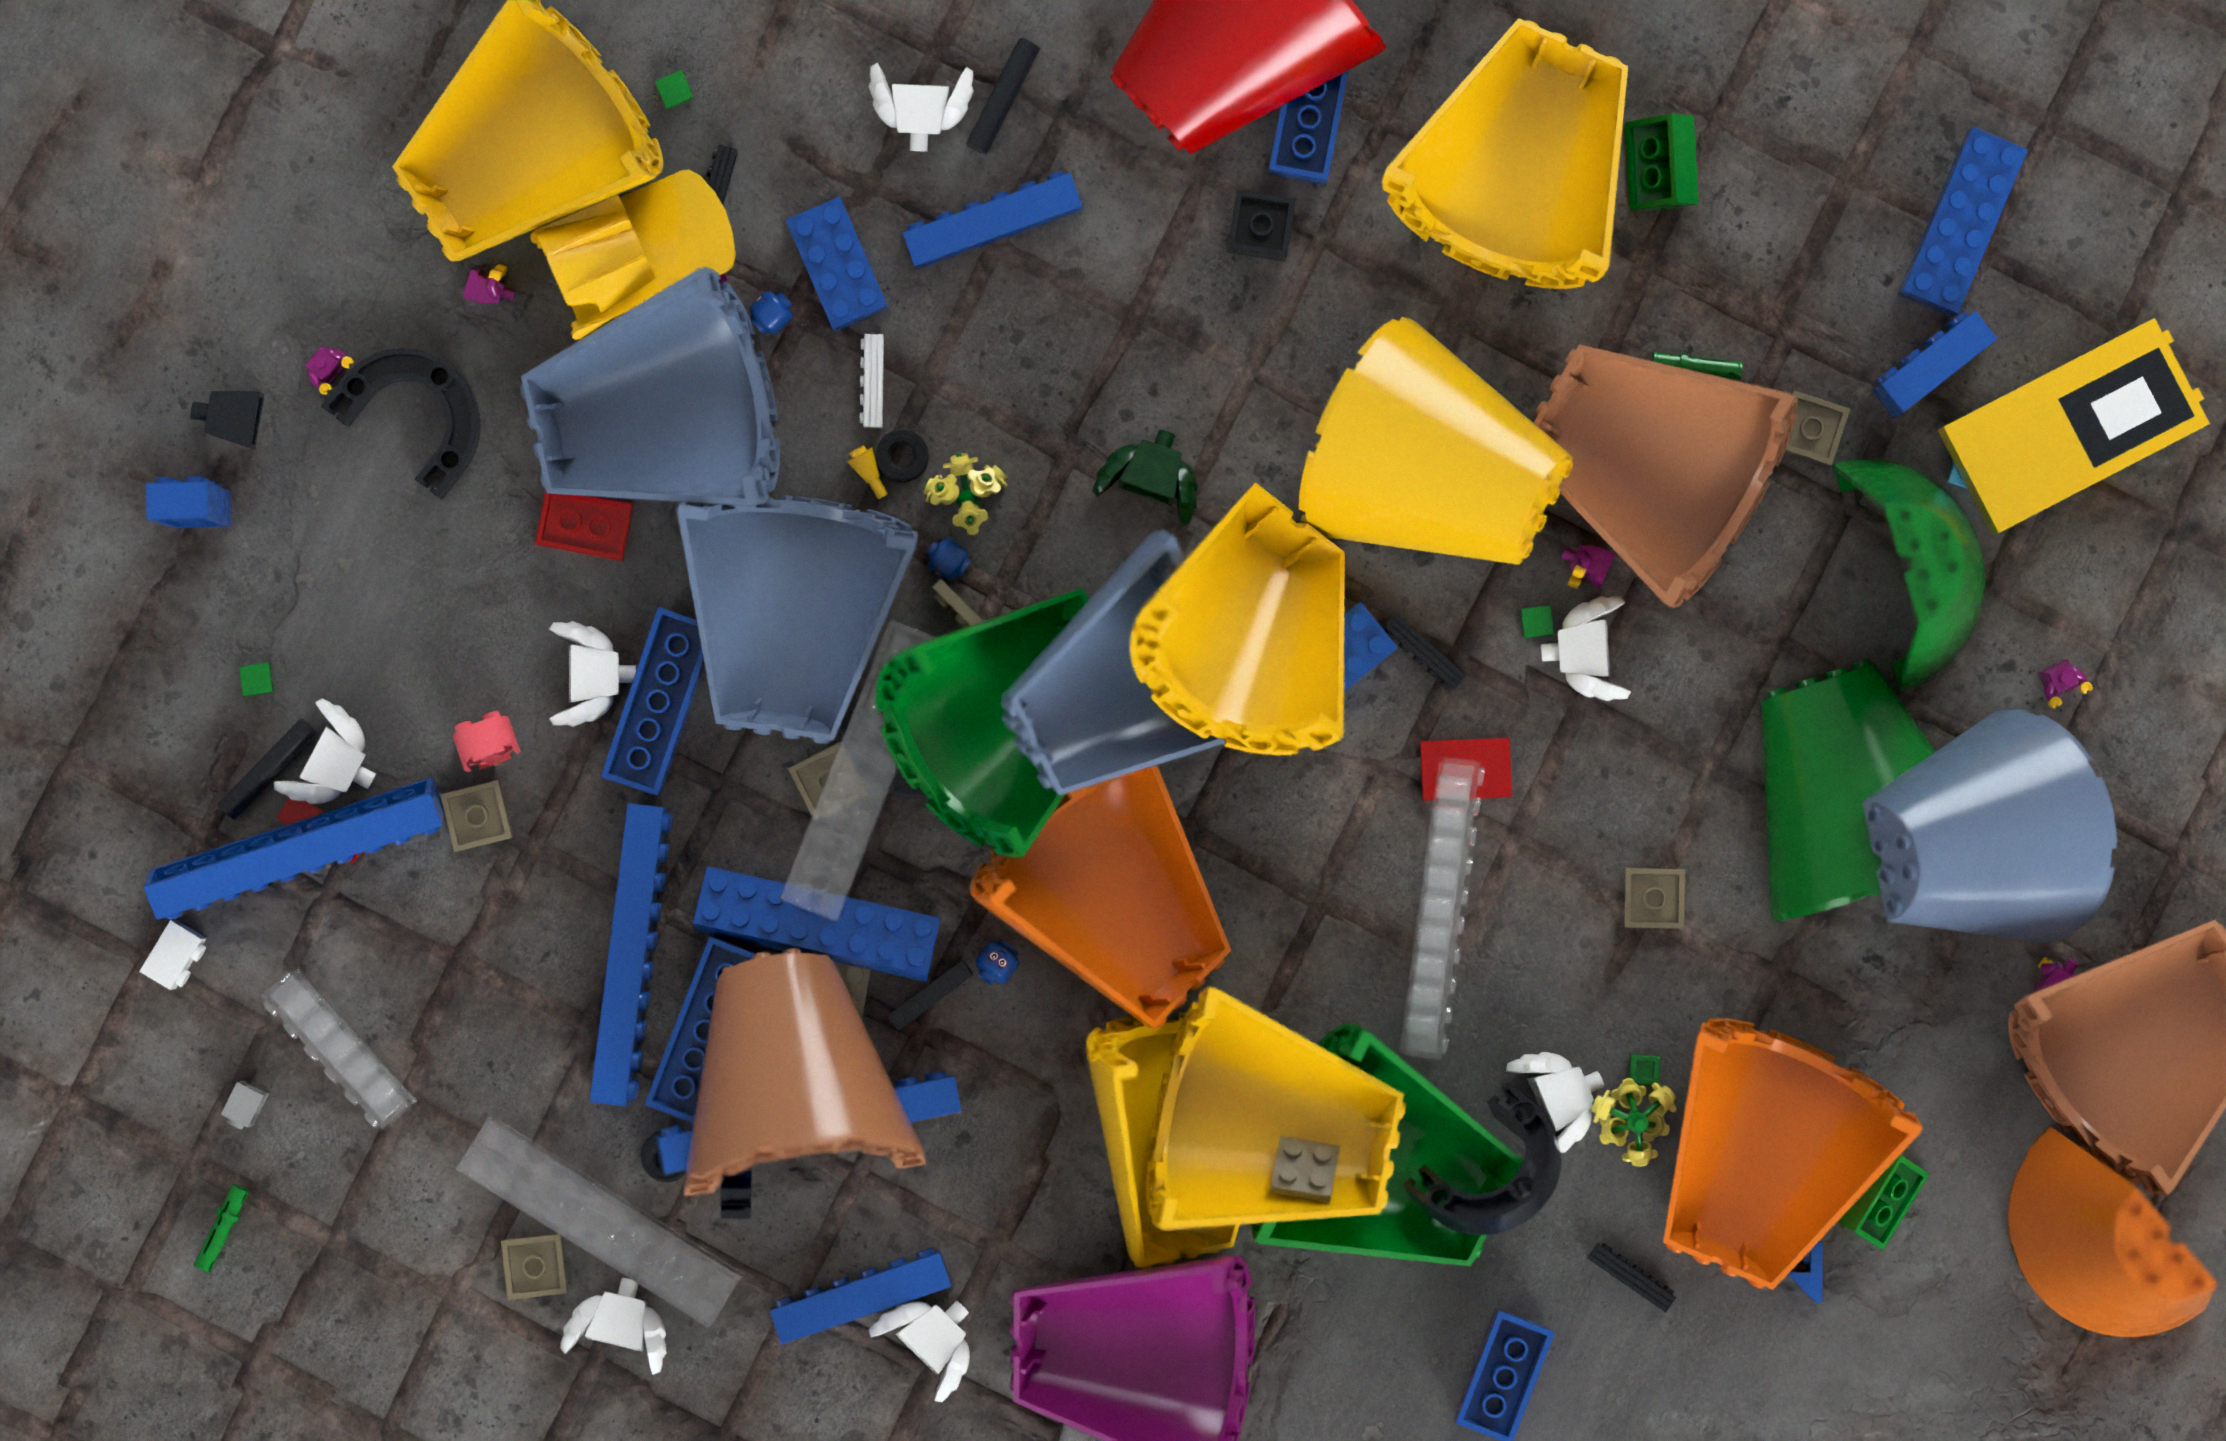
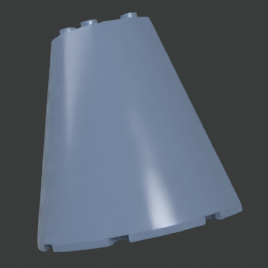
[520,267,780,506]
[677,495,918,743]
[1002,530,1225,795]
[1863,708,2117,944]

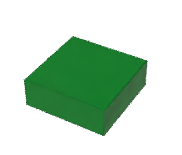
[654,70,694,110]
[1520,605,1554,639]
[239,663,274,697]
[1628,1053,1661,1085]

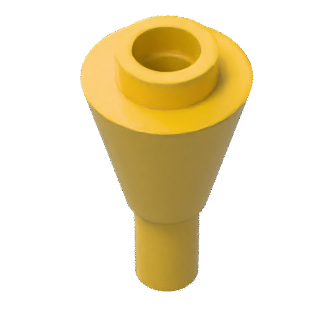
[846,445,888,499]

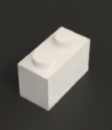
[139,920,207,990]

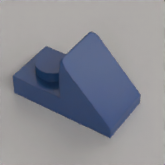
[1787,1241,1823,1303]

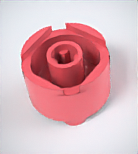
[452,711,521,772]

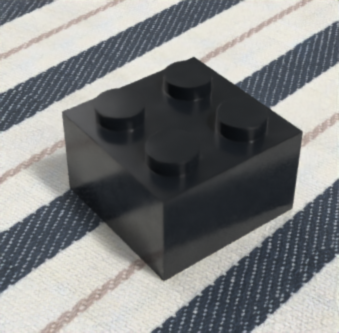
[1227,189,1296,262]

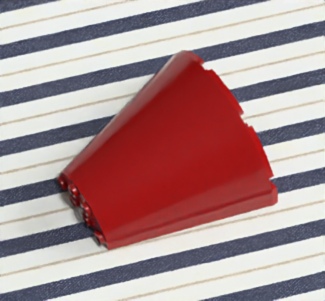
[1109,0,1387,155]

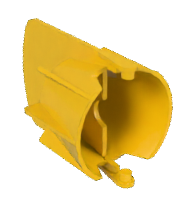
[530,169,736,340]

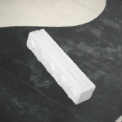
[860,334,884,428]

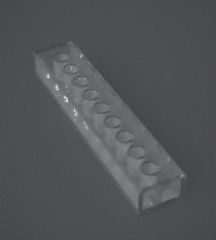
[780,619,938,923]
[1399,756,1484,1060]
[456,1116,744,1328]

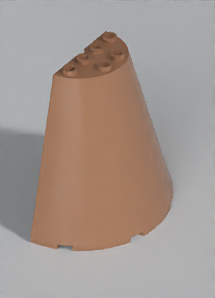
[1534,344,1798,608]
[2008,920,2226,1195]
[683,949,926,1196]

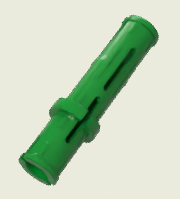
[1651,351,1743,381]
[193,1184,250,1273]

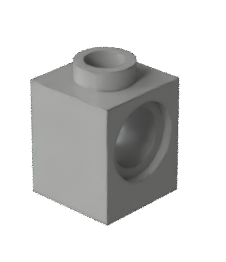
[221,1081,269,1129]

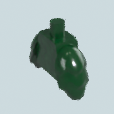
[1092,430,1198,527]

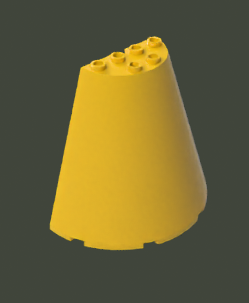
[392,0,663,262]
[1382,18,1628,289]
[1299,317,1573,565]
[1130,482,1345,755]
[1146,987,1406,1230]
[1086,1012,1240,1269]

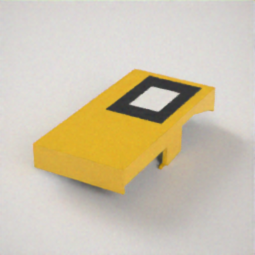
[1938,318,2210,535]

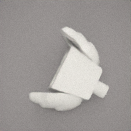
[868,62,974,151]
[1541,596,1631,701]
[549,621,636,727]
[274,698,376,804]
[1506,1052,1604,1153]
[560,1278,667,1375]
[869,1301,970,1402]

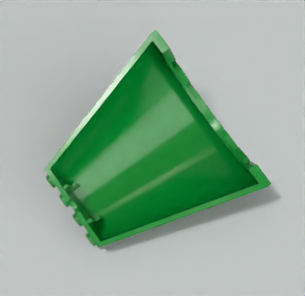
[1832,459,1985,691]
[875,588,1090,858]
[1761,659,1936,922]
[1250,1023,1523,1266]

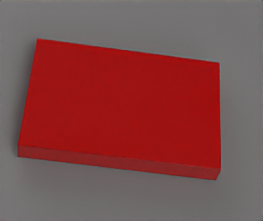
[535,489,634,562]
[1420,738,1512,801]

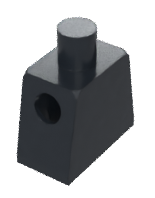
[190,391,265,450]

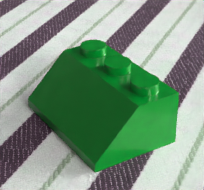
[1625,113,1699,211]
[1837,1155,1930,1250]

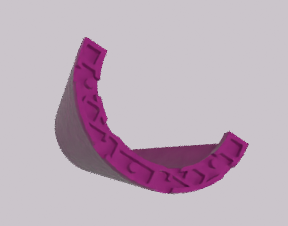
[1010,1255,1255,1441]

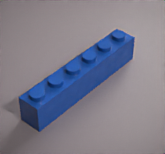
[903,171,1083,270]
[770,1247,952,1345]

